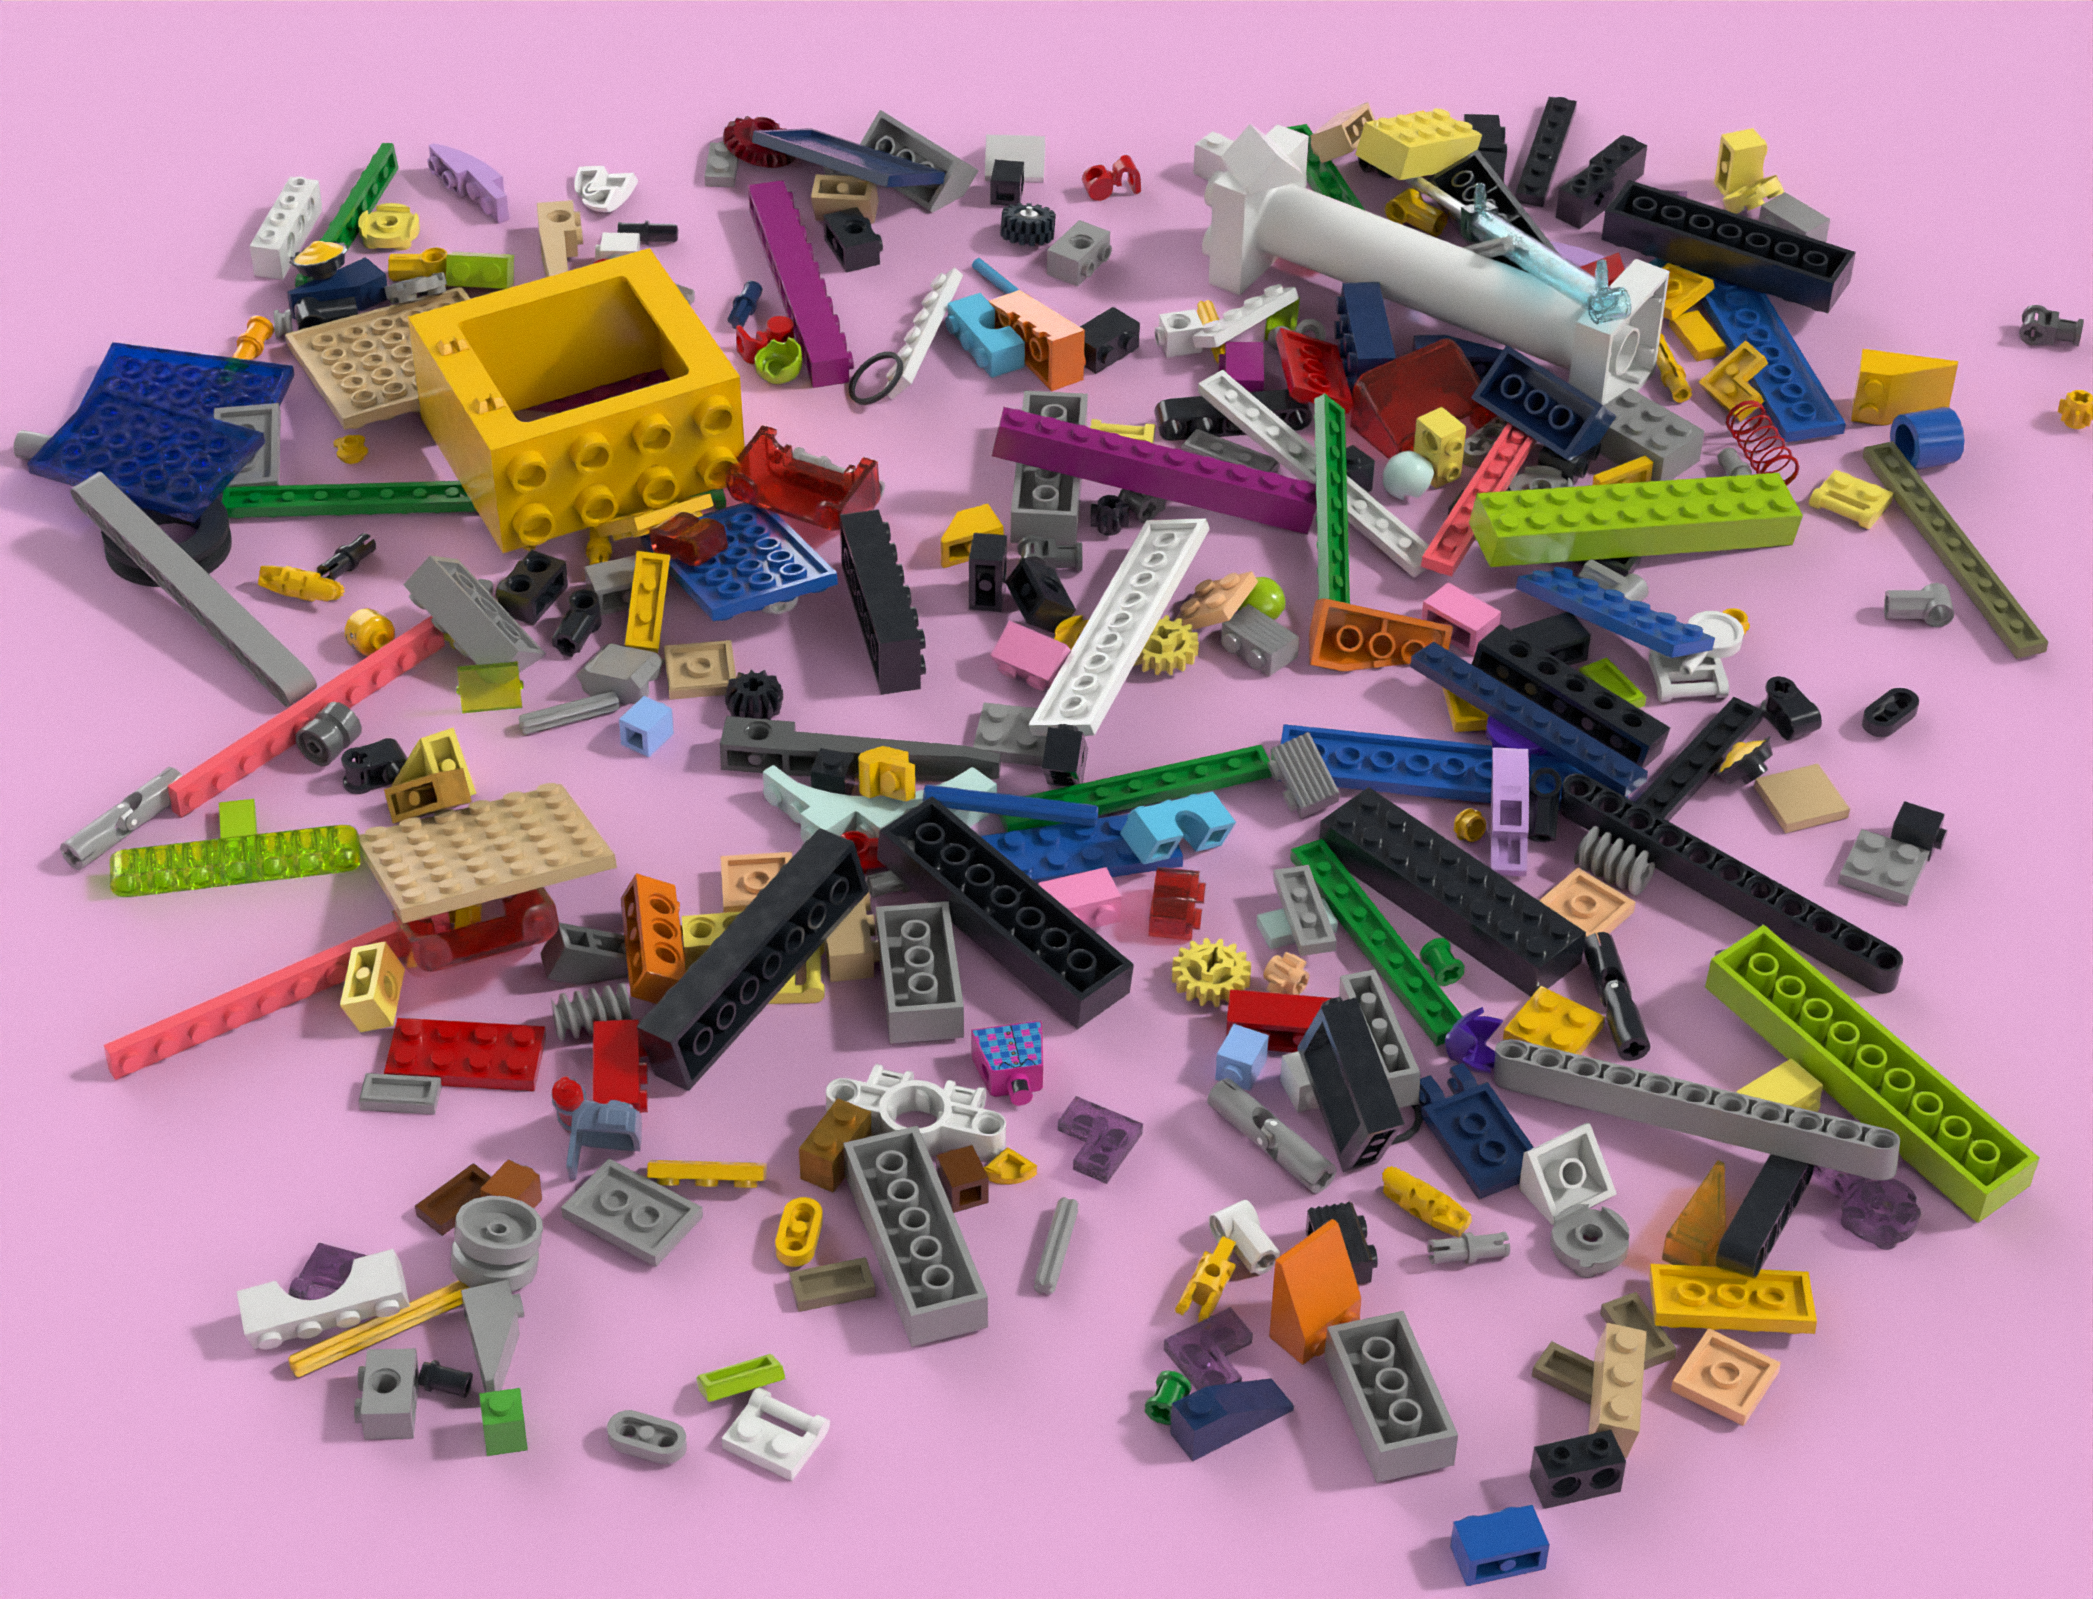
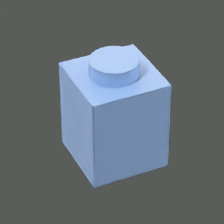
[619,696,674,757]
[1215,1024,1269,1091]

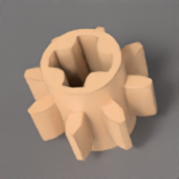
[1263,952,1310,995]

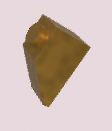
[384,768,472,824]

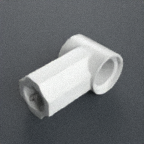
[1209,1200,1280,1276]

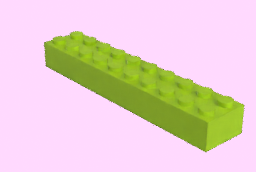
[1469,473,1803,567]
[1705,925,2040,1223]

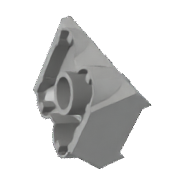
[576,643,665,705]

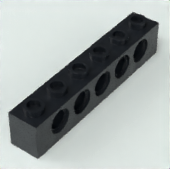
[1471,624,1671,769]

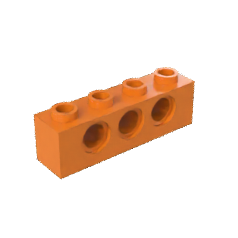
[620,873,686,1004]

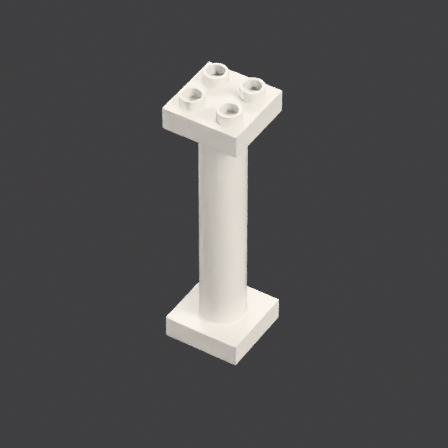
[1202,124,1670,405]

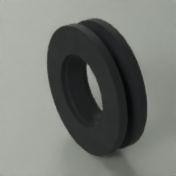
[101,484,232,587]

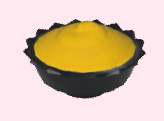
[289,241,348,280]
[1714,736,1773,785]

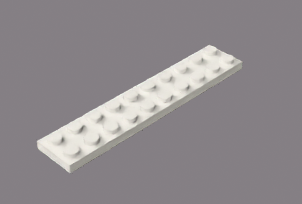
[1028,518,1210,736]

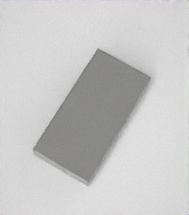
[359,1073,442,1114]

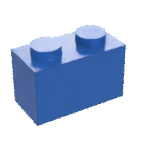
[1450,1504,1550,1587]

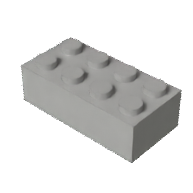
[876,901,964,1044]
[1324,1311,1458,1483]

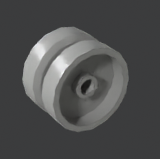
[451,1196,543,1291]

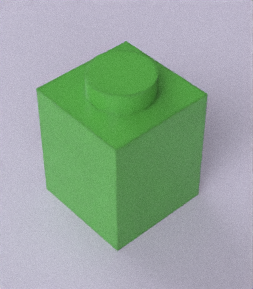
[479,1388,528,1456]

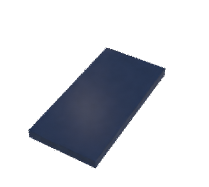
[752,128,945,188]

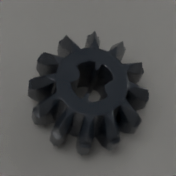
[725,669,783,720]

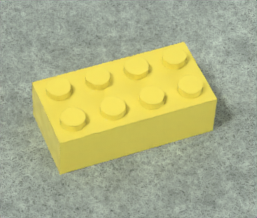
[1355,108,1482,180]

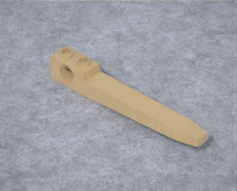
[537,200,583,277]

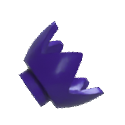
[1445,1007,1503,1074]

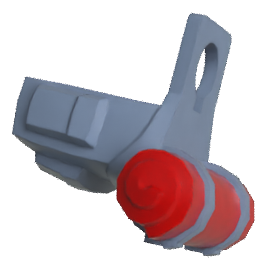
[551,1076,642,1180]

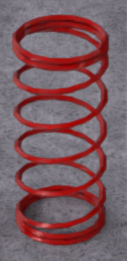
[1725,400,1800,486]

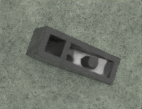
[540,922,629,985]

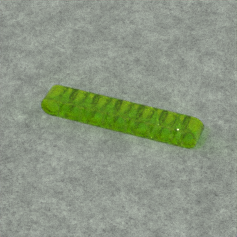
[109,825,361,897]

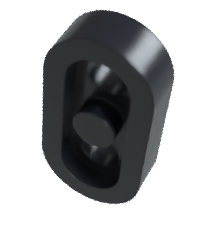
[1862,688,1919,737]

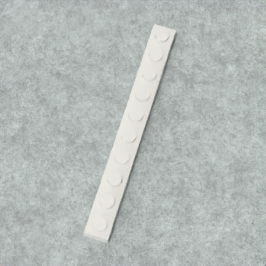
[1198,370,1429,578]

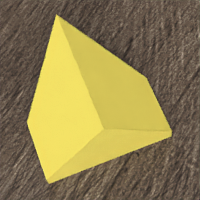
[391,727,477,796]

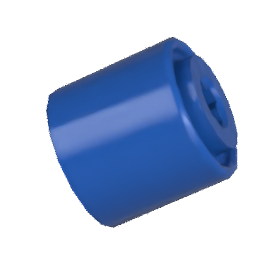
[1890,407,1965,470]

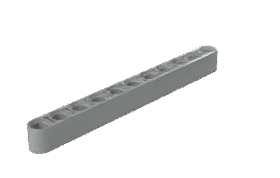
[70,472,317,707]
[1494,1039,1900,1181]

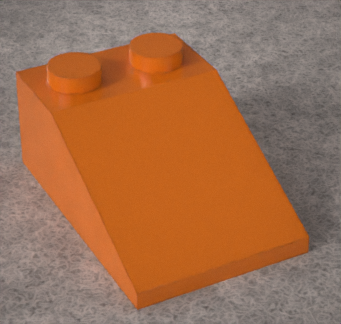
[1269,1219,1362,1365]

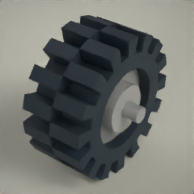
[1000,203,1056,246]

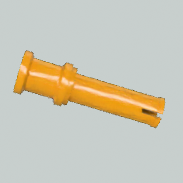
[216,315,275,394]

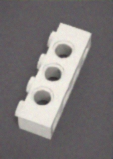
[250,177,322,280]

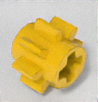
[2057,390,2093,429]

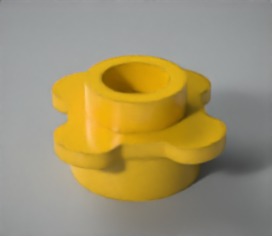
[333,435,368,464]

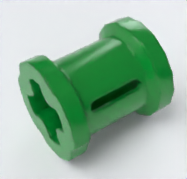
[1419,938,1465,986]
[1144,1370,1192,1425]

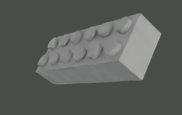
[1010,391,1088,545]
[843,1126,988,1347]

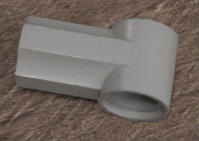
[1578,559,1649,601]
[1884,583,1954,627]

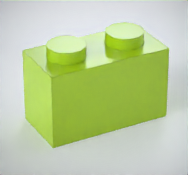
[446,251,514,289]

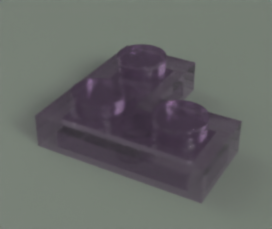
[1058,1096,1143,1184]
[1163,1307,1253,1390]

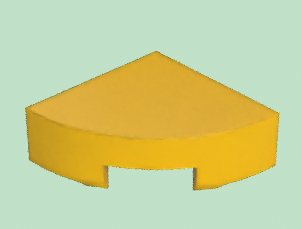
[984,1147,1037,1184]

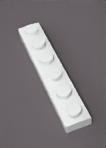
[885,267,963,399]

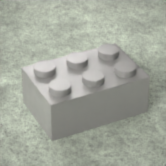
[1600,388,1704,481]

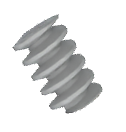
[1574,826,1655,895]
[551,983,632,1041]

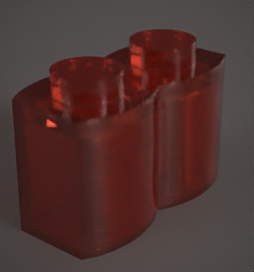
[649,512,728,566]
[1148,867,1206,941]

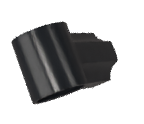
[294,297,358,330]
[552,589,602,657]
[1528,767,1562,843]

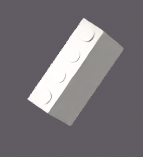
[860,110,979,212]
[403,556,546,682]

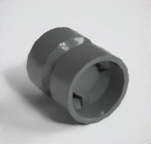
[296,701,362,766]

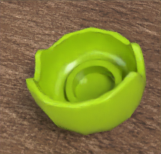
[754,338,802,384]
[1238,577,1286,620]

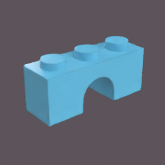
[945,293,1025,378]
[1120,791,1236,865]

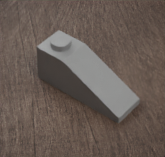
[461,1279,524,1393]

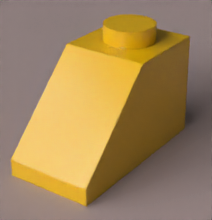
[940,503,1004,568]

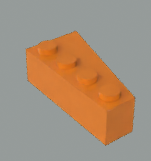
[988,290,1086,392]

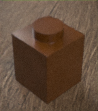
[936,1145,989,1213]

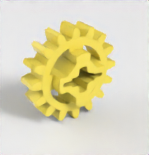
[1134,615,1199,675]
[1172,938,1251,1007]

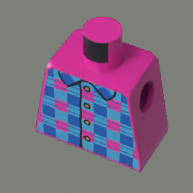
[971,1020,1043,1106]

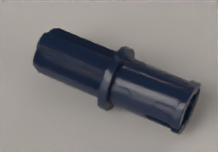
[727,280,763,329]

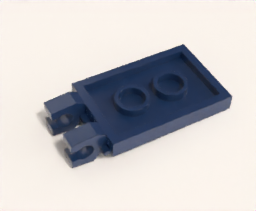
[1419,1063,1534,1200]

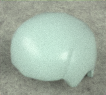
[1383,451,1434,500]

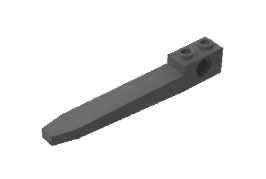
[720,716,1001,781]

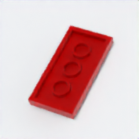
[1276,327,1353,414]
[384,1018,546,1091]

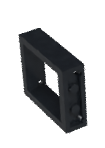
[1297,997,1404,1172]

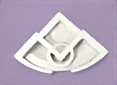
[574,166,638,212]

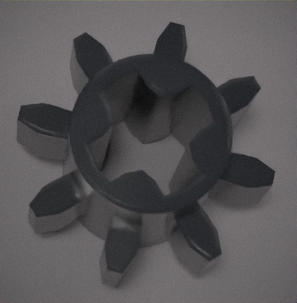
[1090,495,1129,536]

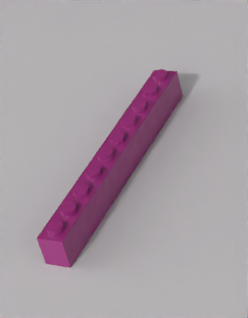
[748,180,854,388]
[992,407,1317,535]

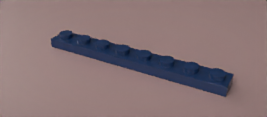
[1410,642,1648,797]

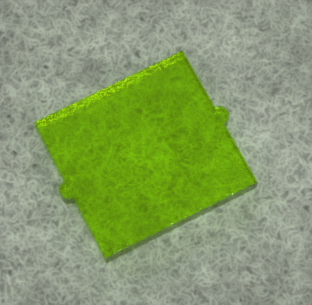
[456,661,524,713]

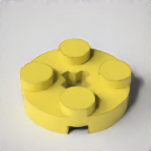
[1723,175,1784,214]
[358,203,420,251]

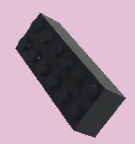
[840,509,926,695]

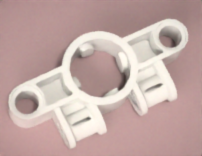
[826,1064,1006,1162]

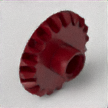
[723,116,796,168]

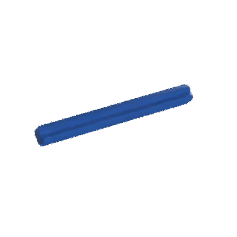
[922,785,1098,826]

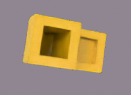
[858,746,916,802]

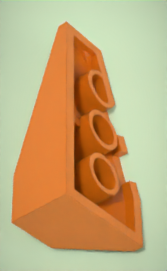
[1309,598,1453,672]

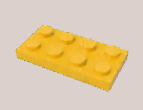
[1649,1264,1817,1334]

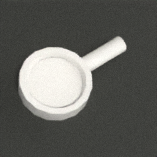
[1679,611,1744,677]

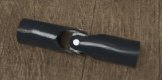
[1583,932,1651,1061]

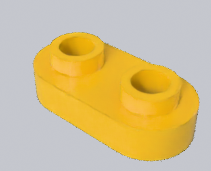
[775,1197,823,1267]

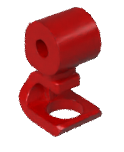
[1082,155,1141,201]
[736,316,794,364]

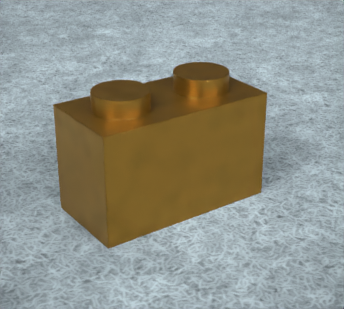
[799,1098,872,1193]

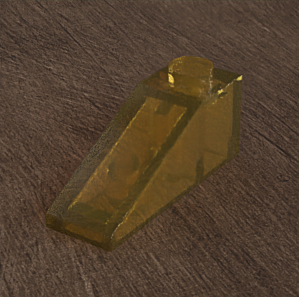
[1662,1160,1726,1267]

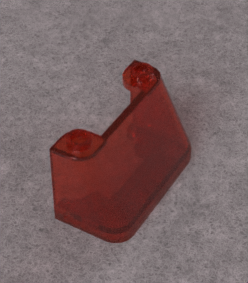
[1350,338,1497,460]
[725,425,880,531]
[392,887,559,978]

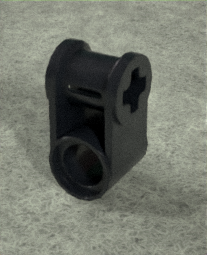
[1760,676,1822,740]
[341,738,408,794]

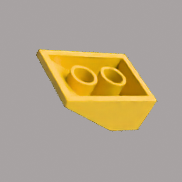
[1851,348,1958,426]

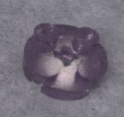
[1840,1178,1921,1250]

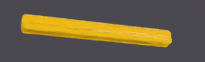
[288,1280,471,1377]

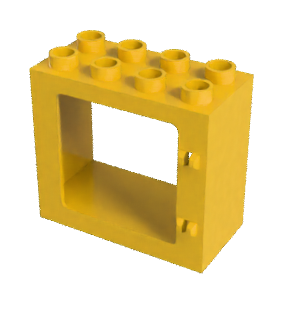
[408,248,747,553]

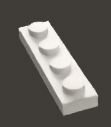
[1192,284,1299,348]

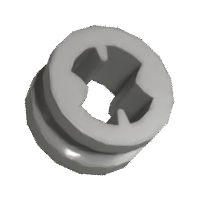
[274,309,293,338]

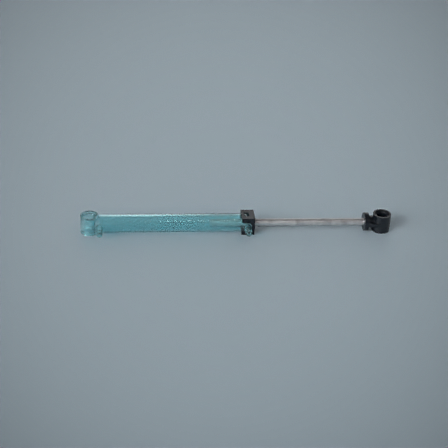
[1358,157,1632,325]

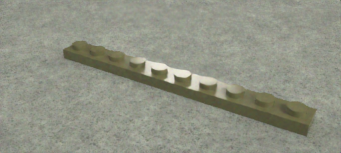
[1863,441,2049,659]

